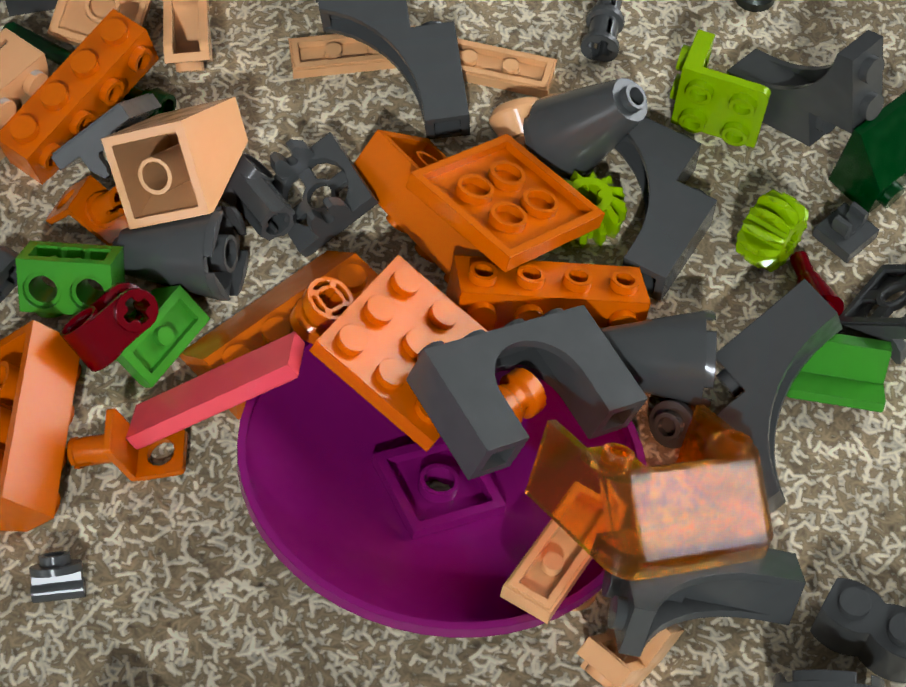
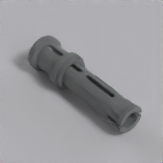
[581,0,625,62]

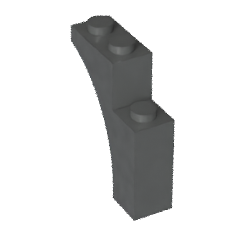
[318,0,470,139]
[727,30,885,147]
[615,116,717,302]
[699,279,843,514]
[602,529,806,657]

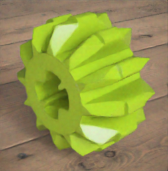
[565,169,627,248]
[736,189,809,272]

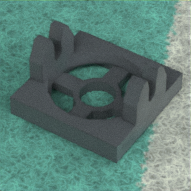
[51,93,162,179]
[270,132,379,257]
[838,264,906,364]

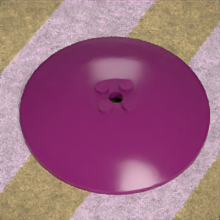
[237,340,648,638]

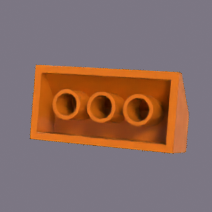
[354,129,536,284]
[179,250,378,420]
[0,320,81,532]

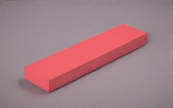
[126,332,305,450]

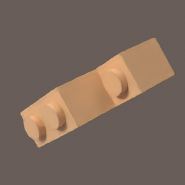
[163,0,213,73]

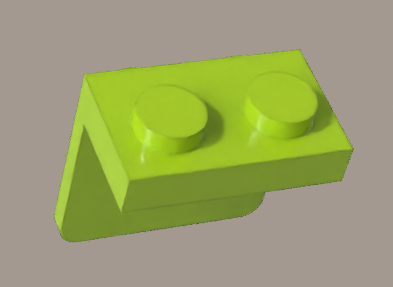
[669,29,771,148]

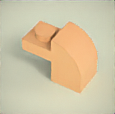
[576,624,685,687]

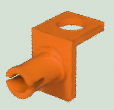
[45,175,129,246]
[67,408,188,481]

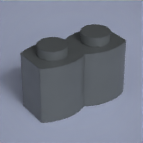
[810,578,906,683]

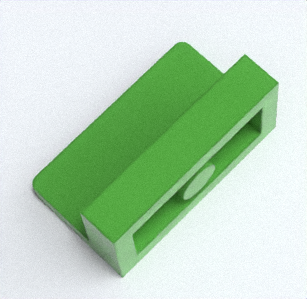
[115,285,210,388]
[787,333,892,412]

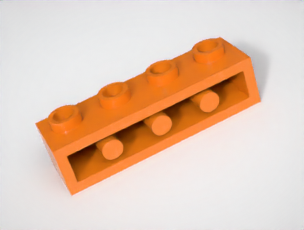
[0,9,159,185]
[446,255,651,331]

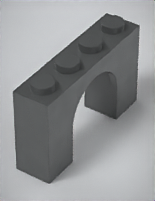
[406,305,648,480]

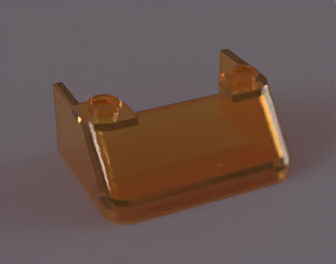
[525,405,774,581]

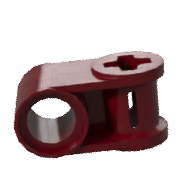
[60,282,159,372]

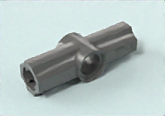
[221,151,295,241]

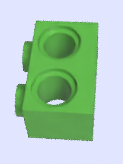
[15,240,125,318]

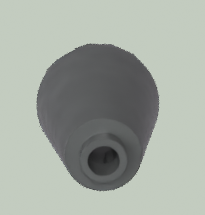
[523,78,648,181]
[112,206,248,301]
[600,310,717,409]

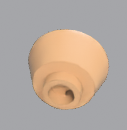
[489,97,539,150]

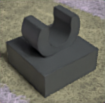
[812,201,879,263]

